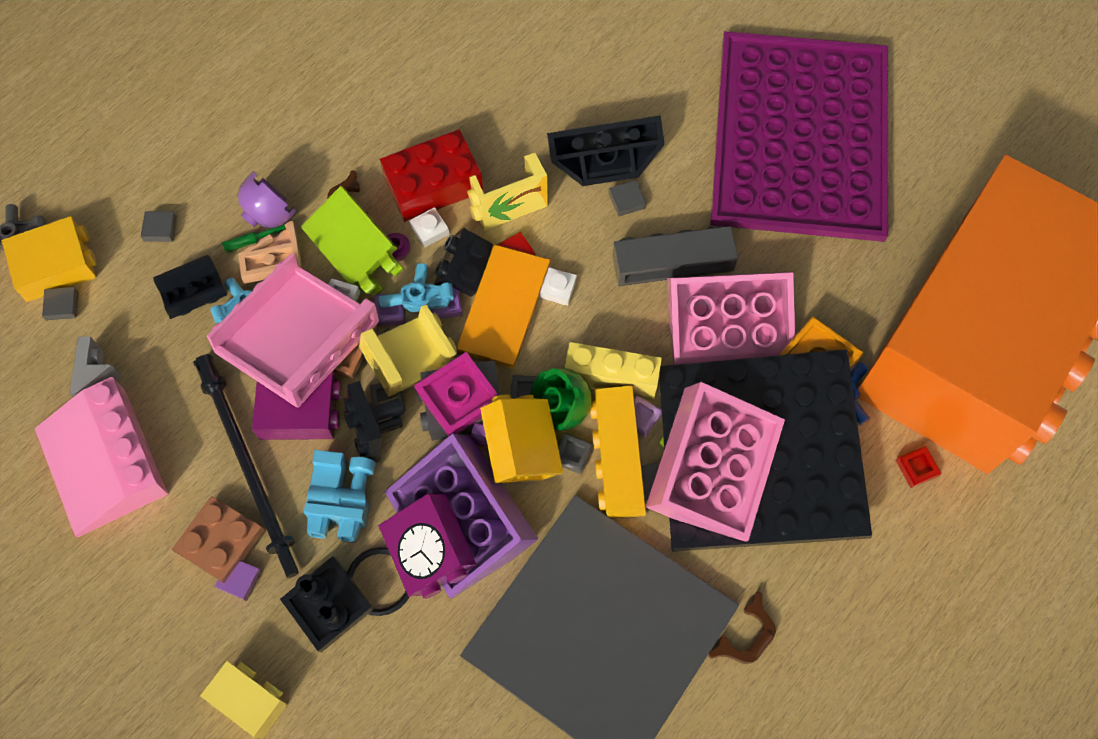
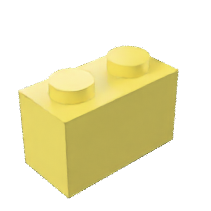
[200,661,288,739]

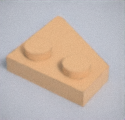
[238,221,303,284]

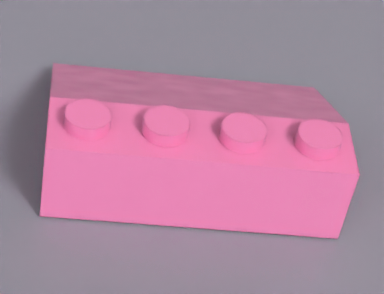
[667,272,795,365]
[35,377,168,538]
[646,382,785,542]

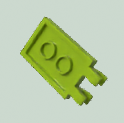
[301,186,404,297]

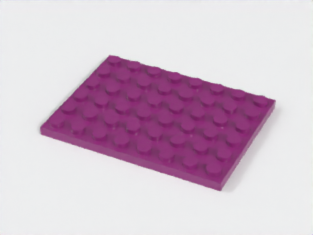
[710,31,888,242]

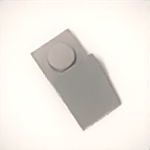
[69,336,121,397]

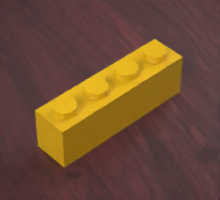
[590,386,646,519]

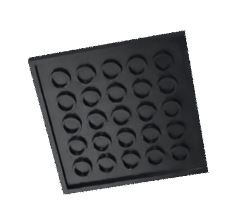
[659,349,873,552]

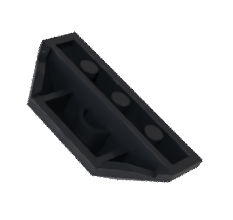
[547,115,664,186]

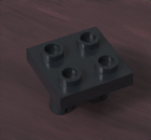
[343,381,404,463]
[280,556,374,653]

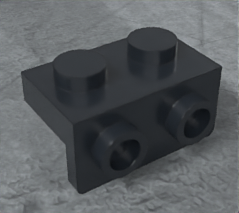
[434,228,494,297]
[153,255,227,319]

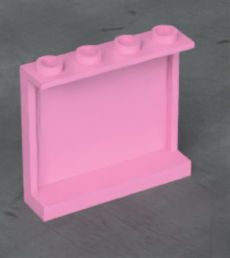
[207,253,379,408]

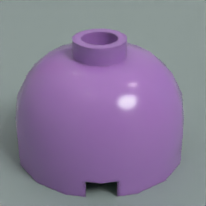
[238,171,297,228]

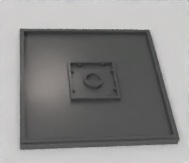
[460,495,739,739]

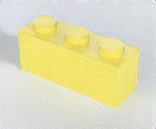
[565,342,662,400]

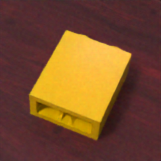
[1,216,97,302]
[480,394,563,483]

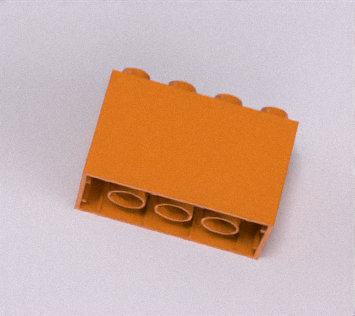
[858,154,1098,474]

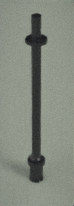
[193,354,299,578]

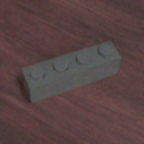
[613,226,738,287]

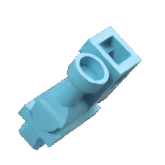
[303,450,376,543]

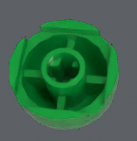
[530,368,592,431]

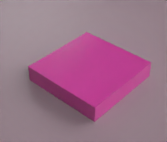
[414,352,499,437]

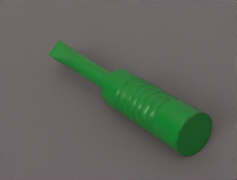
[222,224,286,253]

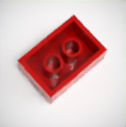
[379,129,484,222]

